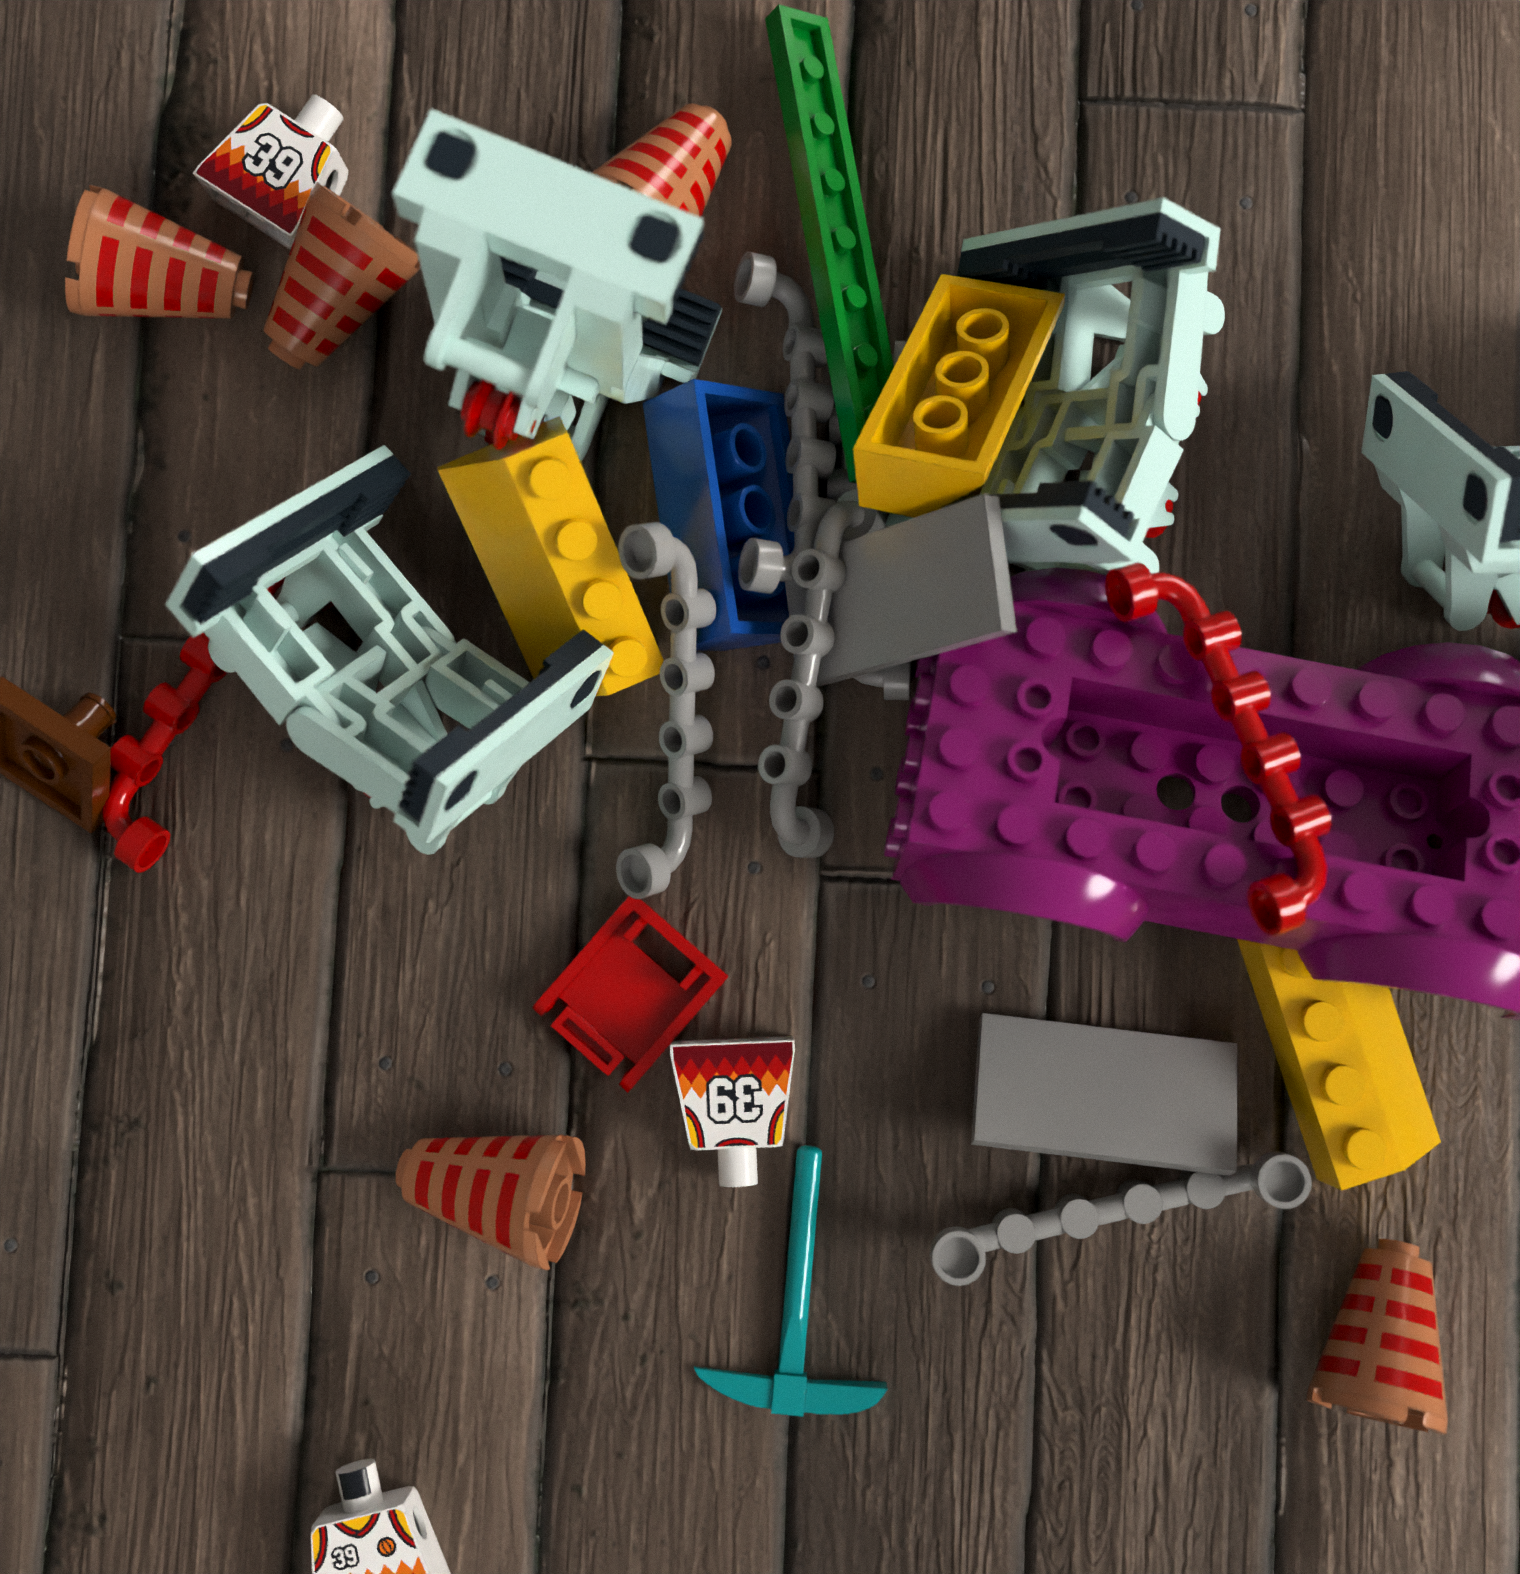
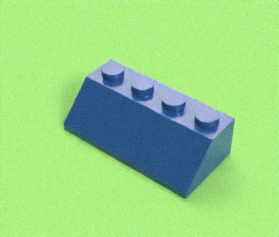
[642,379,794,651]

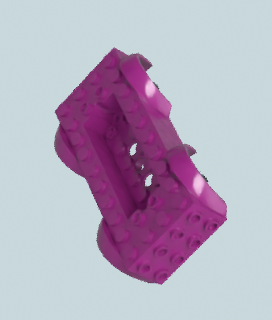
[884,567,1520,1020]

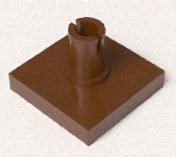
[0,676,117,834]

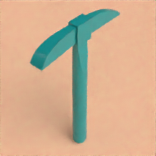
[694,1145,888,1417]

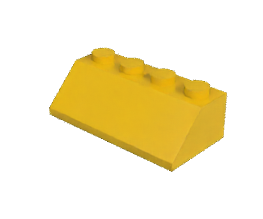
[853,274,1065,518]
[437,416,664,696]
[1237,939,1441,1191]

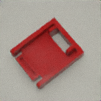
[532,896,729,1093]

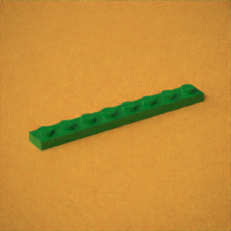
[765,4,894,483]

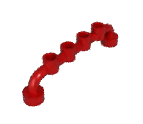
[1105,562,1331,936]
[102,578,334,873]

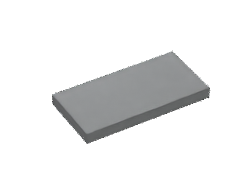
[785,494,1017,687]
[971,1013,1237,1176]

